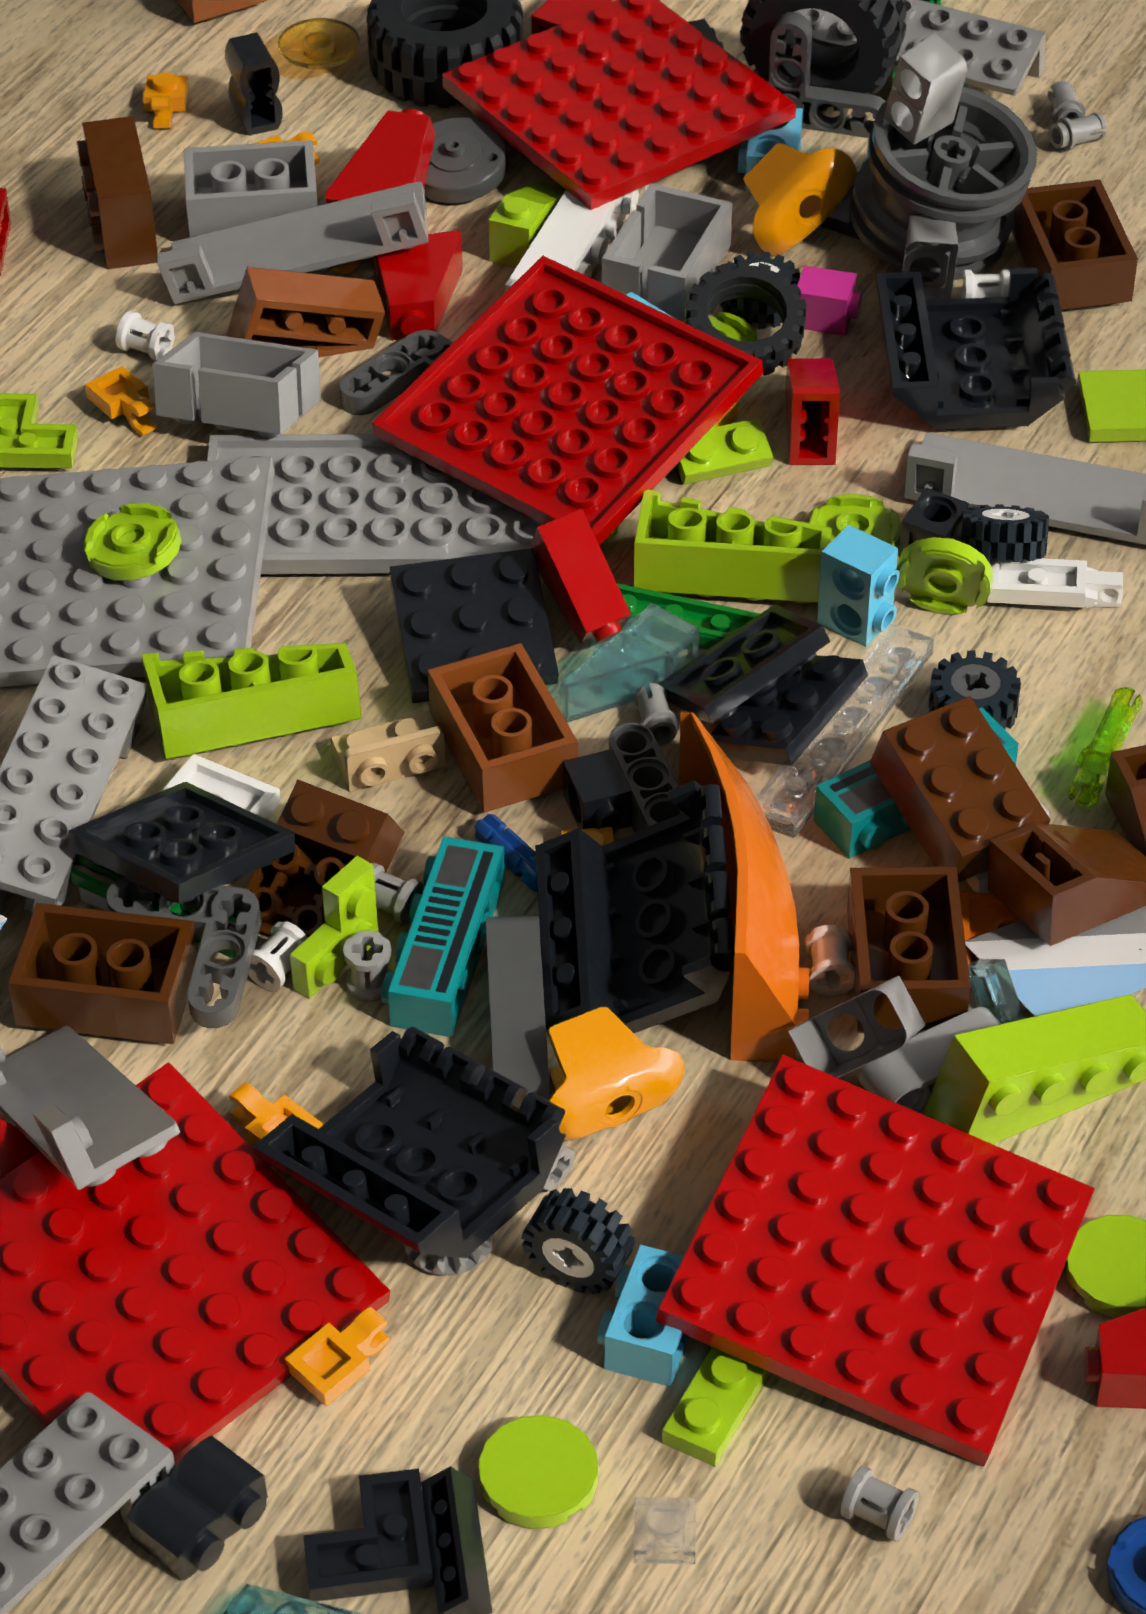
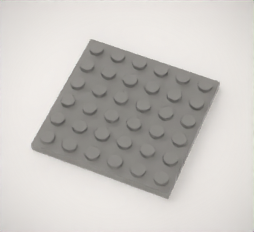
[0,456,275,687]

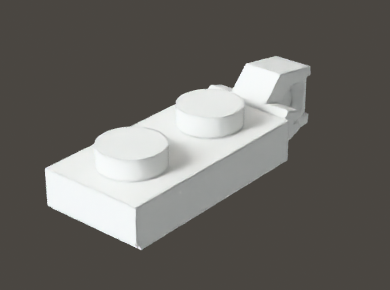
[987,558,1123,608]

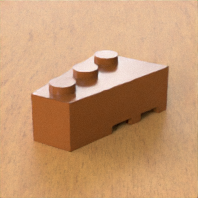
[226,267,385,357]

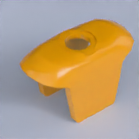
[743,143,857,256]
[549,1007,685,1141]

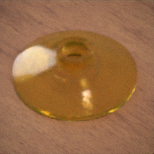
[278,18,360,69]

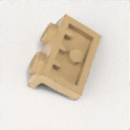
[331,713,446,792]

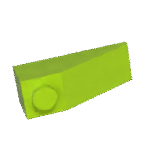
[488,182,566,268]

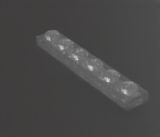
[756,623,934,839]

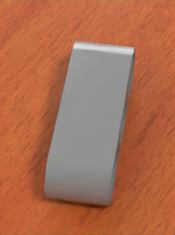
[858,1007,1001,1114]

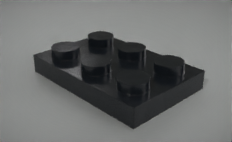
[658,604,830,724]
[710,655,868,766]

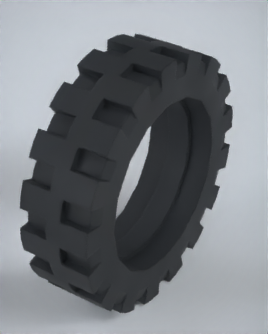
[686,261,806,376]

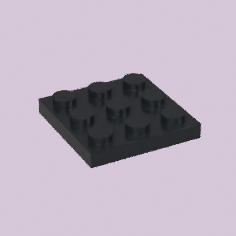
[390,548,559,703]
[69,781,295,904]

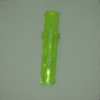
[1067,687,1143,808]

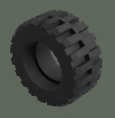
[366,0,523,108]
[740,0,907,111]

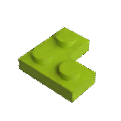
[0,393,79,469]
[676,418,773,485]
[290,855,379,999]

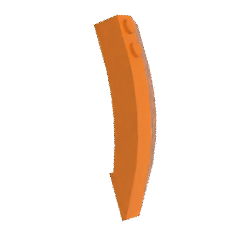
[679,712,809,1062]

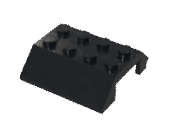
[876,268,1076,429]
[535,780,735,1033]
[253,1027,566,1258]

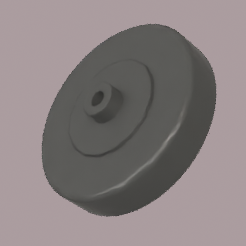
[424,117,509,203]

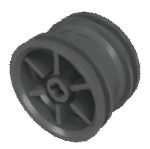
[849,85,1037,280]

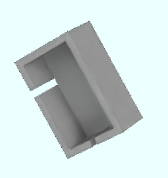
[602,183,732,320]
[153,332,321,437]

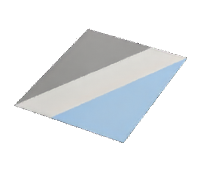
[965,906,1146,1016]

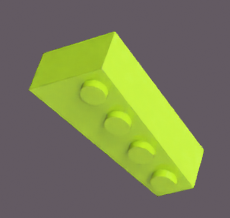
[634,489,832,604]
[141,643,362,759]
[924,994,1146,1144]

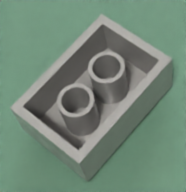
[184,140,318,237]

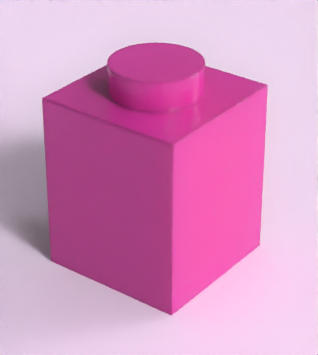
[798,265,862,336]

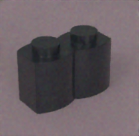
[225,32,283,136]
[126,1435,268,1581]

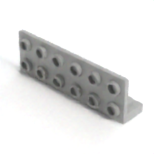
[795,0,1045,96]
[157,181,429,305]
[904,433,1146,545]
[0,656,149,917]
[0,1026,180,1190]
[0,1392,176,1614]

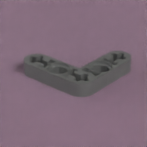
[769,12,885,138]
[339,330,454,415]
[107,877,261,1029]

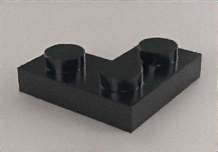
[303,1468,433,1602]

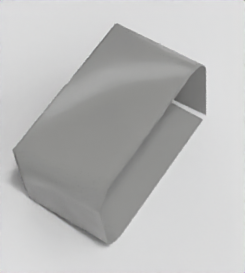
[884,33,967,144]
[902,215,959,300]
[788,976,925,1078]

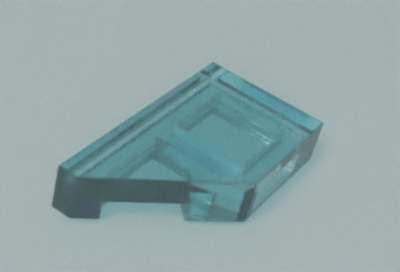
[968,959,1025,1024]

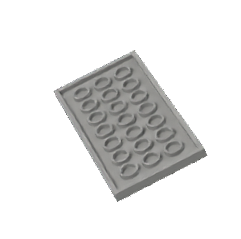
[207,434,543,575]

